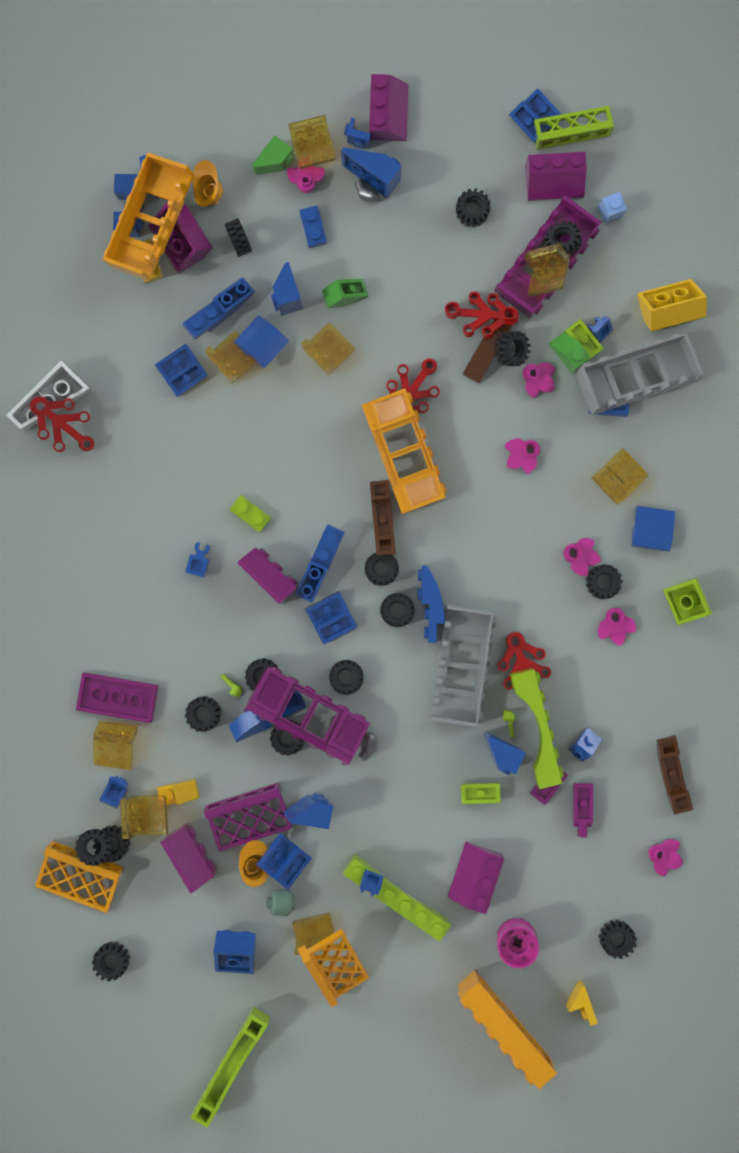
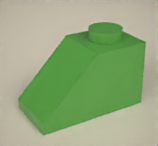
[252,135,294,175]
[322,279,369,308]
[549,332,591,374]

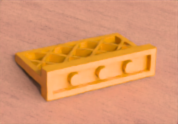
[35,841,124,913]
[297,929,369,1008]

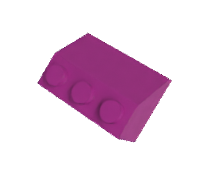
[369,74,409,141]
[525,151,587,201]
[149,202,213,273]
[237,547,297,604]
[160,823,217,894]
[447,841,504,914]

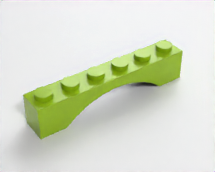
[510,668,564,789]
[343,854,451,942]
[191,1006,270,1128]

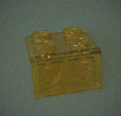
[288,114,336,169]
[524,243,570,297]
[301,323,355,376]
[204,331,257,384]
[591,448,648,505]
[93,721,138,770]
[120,795,168,839]
[292,912,335,955]

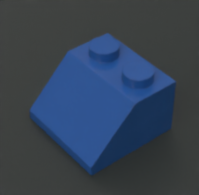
[271,262,303,316]
[484,732,526,775]
[284,793,333,829]
[213,930,256,974]

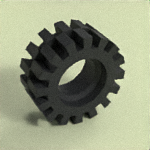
[456,188,491,227]
[224,218,252,257]
[545,220,582,259]
[494,331,531,366]
[364,553,399,586]
[585,564,623,599]
[380,593,415,627]
[245,658,280,690]
[329,660,364,695]
[185,696,221,732]
[270,720,305,756]
[93,825,131,863]
[75,829,113,866]
[599,920,637,959]
[92,942,130,982]

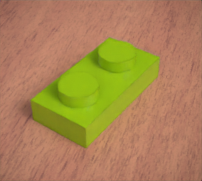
[565,319,604,362]
[229,495,271,533]
[461,782,501,804]

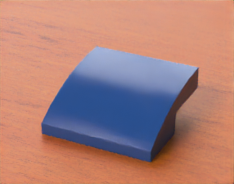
[509,88,561,143]
[234,315,289,368]
[155,343,208,397]
[631,506,675,552]
[305,591,357,645]
[256,833,312,890]

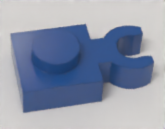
[185,542,210,578]

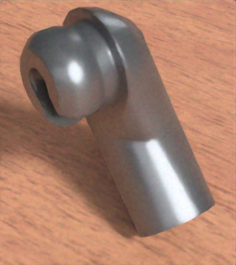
[355,179,379,202]
[358,732,377,761]

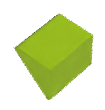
[663,578,712,625]

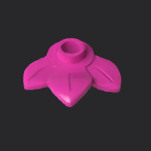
[287,158,325,193]
[522,362,556,398]
[504,438,540,474]
[563,538,601,576]
[598,608,636,646]
[648,839,683,876]

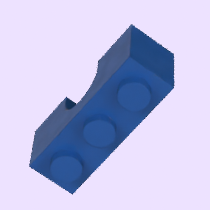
[113,174,144,237]

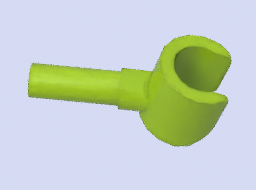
[220,674,243,697]
[503,710,515,738]

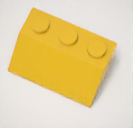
[637,278,707,331]

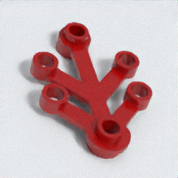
[445,291,519,339]
[386,358,440,414]
[30,396,94,452]
[497,632,551,690]

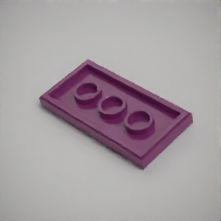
[76,672,159,723]

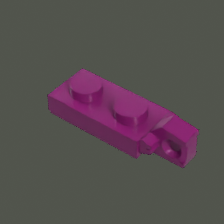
[572,783,594,838]

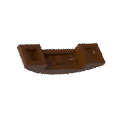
[463,316,513,384]
[370,480,396,556]
[656,735,693,815]

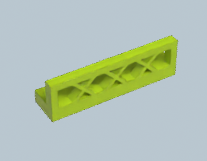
[534,106,614,150]

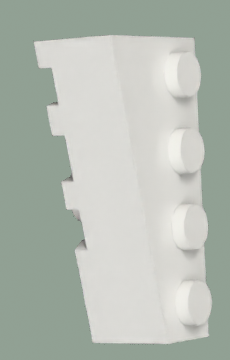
[6,361,92,431]

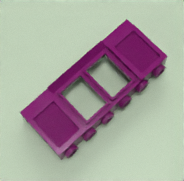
[494,195,601,318]
[243,667,370,766]

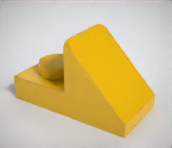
[157,779,200,807]
[566,980,598,1026]

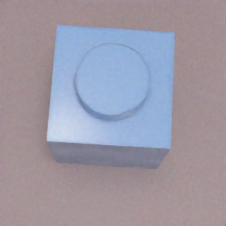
[598,192,627,224]

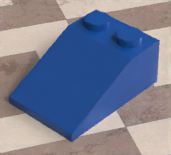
[341,147,402,198]

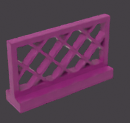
[204,782,293,852]

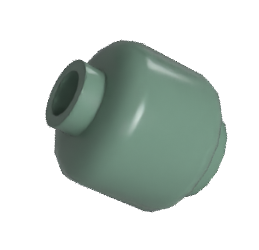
[266,890,295,916]

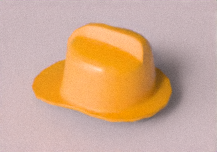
[192,160,223,207]
[239,840,269,887]

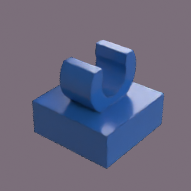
[588,316,613,343]
[359,869,384,897]

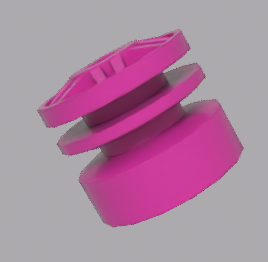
[497,918,539,969]

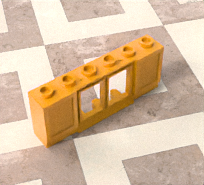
[102,152,195,281]
[361,389,447,514]

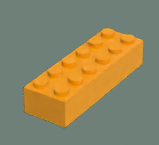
[458,970,557,1089]

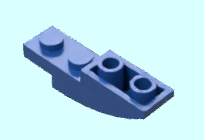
[183,277,255,340]
[295,524,345,603]
[417,565,444,643]
[229,690,306,742]

